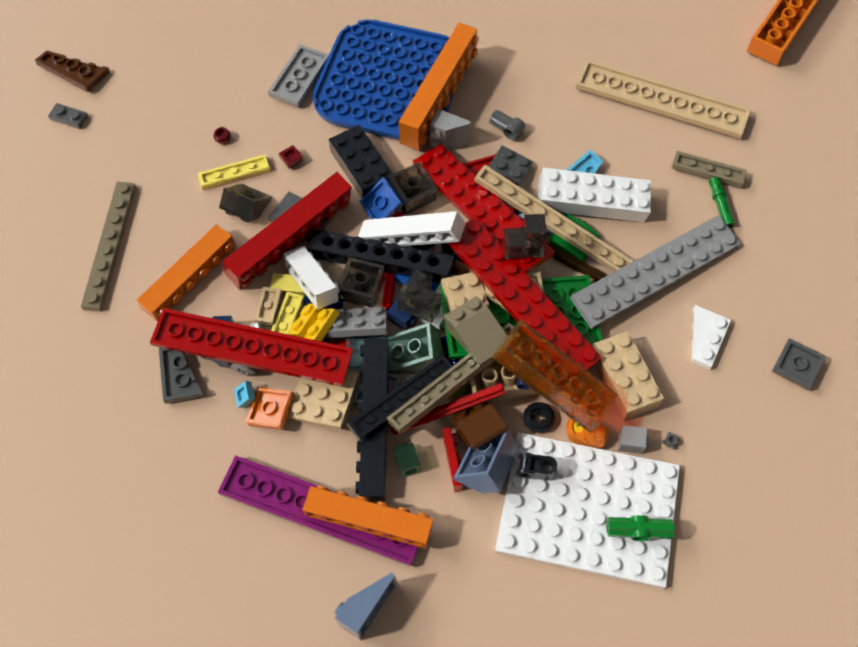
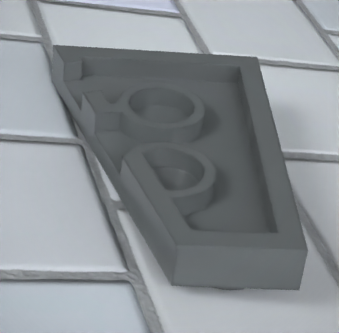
[159,348,204,404]

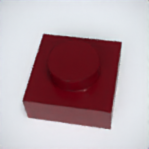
[278,145,303,169]

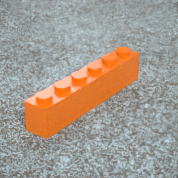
[136,224,235,321]
[302,485,433,549]

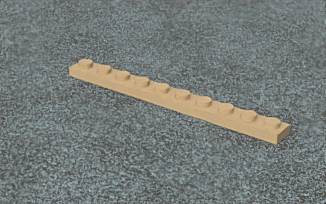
[474,165,633,272]

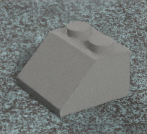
[429,109,471,151]

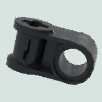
[516,452,557,480]

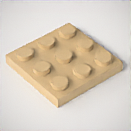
[287,371,361,430]

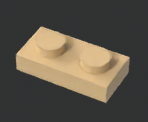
[254,287,282,326]

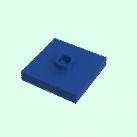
[359,177,404,219]

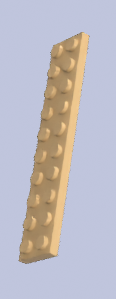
[576,60,751,139]

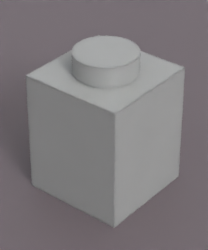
[618,425,650,454]

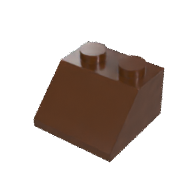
[450,401,509,449]

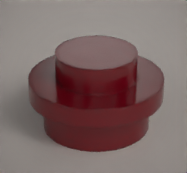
[213,127,231,144]

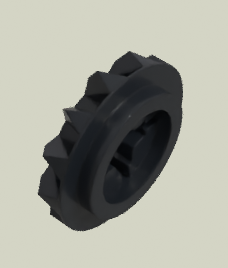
[523,402,555,434]

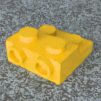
[288,304,340,341]

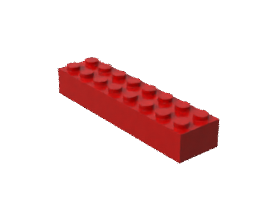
[222,172,352,290]

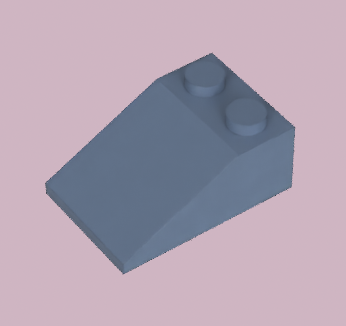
[335,573,397,640]

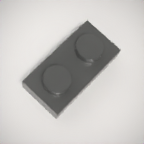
[48,103,88,129]

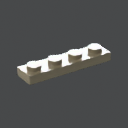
[672,151,747,188]

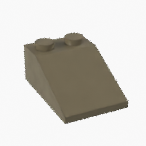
[444,296,513,367]

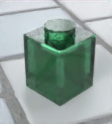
[393,442,421,477]

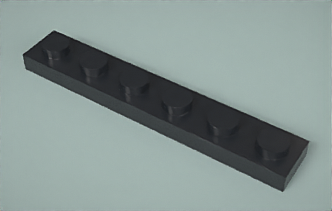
[347,355,452,441]

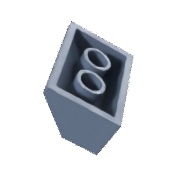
[454,429,520,494]

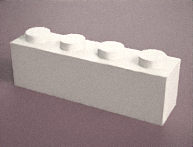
[283,246,339,310]

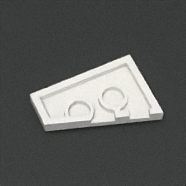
[691,305,731,370]

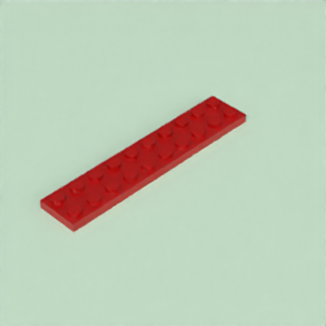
[413,144,555,274]
[448,217,602,383]
[150,308,353,387]

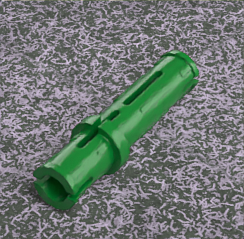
[708,177,736,229]

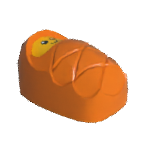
[566,414,610,449]

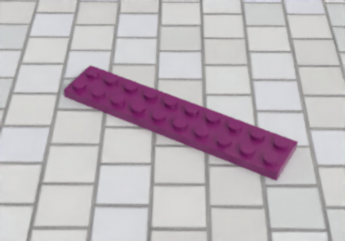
[218,455,419,567]

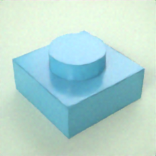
[234,381,255,408]

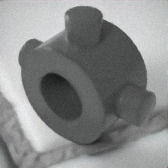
[662,432,680,449]

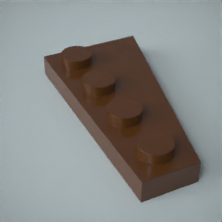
[35,50,110,92]

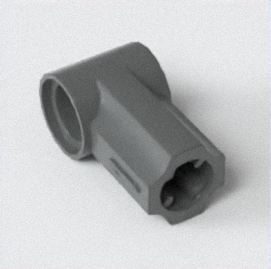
[489,110,526,141]

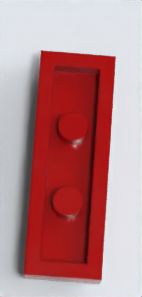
[442,427,462,493]

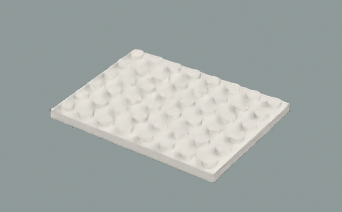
[495,432,680,589]

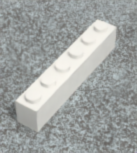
[358,211,466,246]

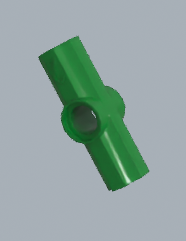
[606,515,675,541]

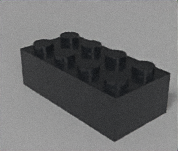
[328,125,395,199]

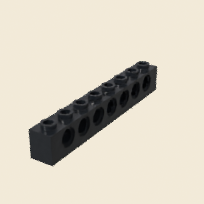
[306,229,456,283]

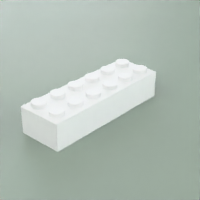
[538,167,651,223]

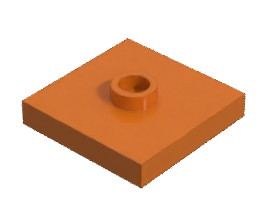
[245,387,295,430]

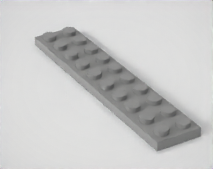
[570,215,740,329]

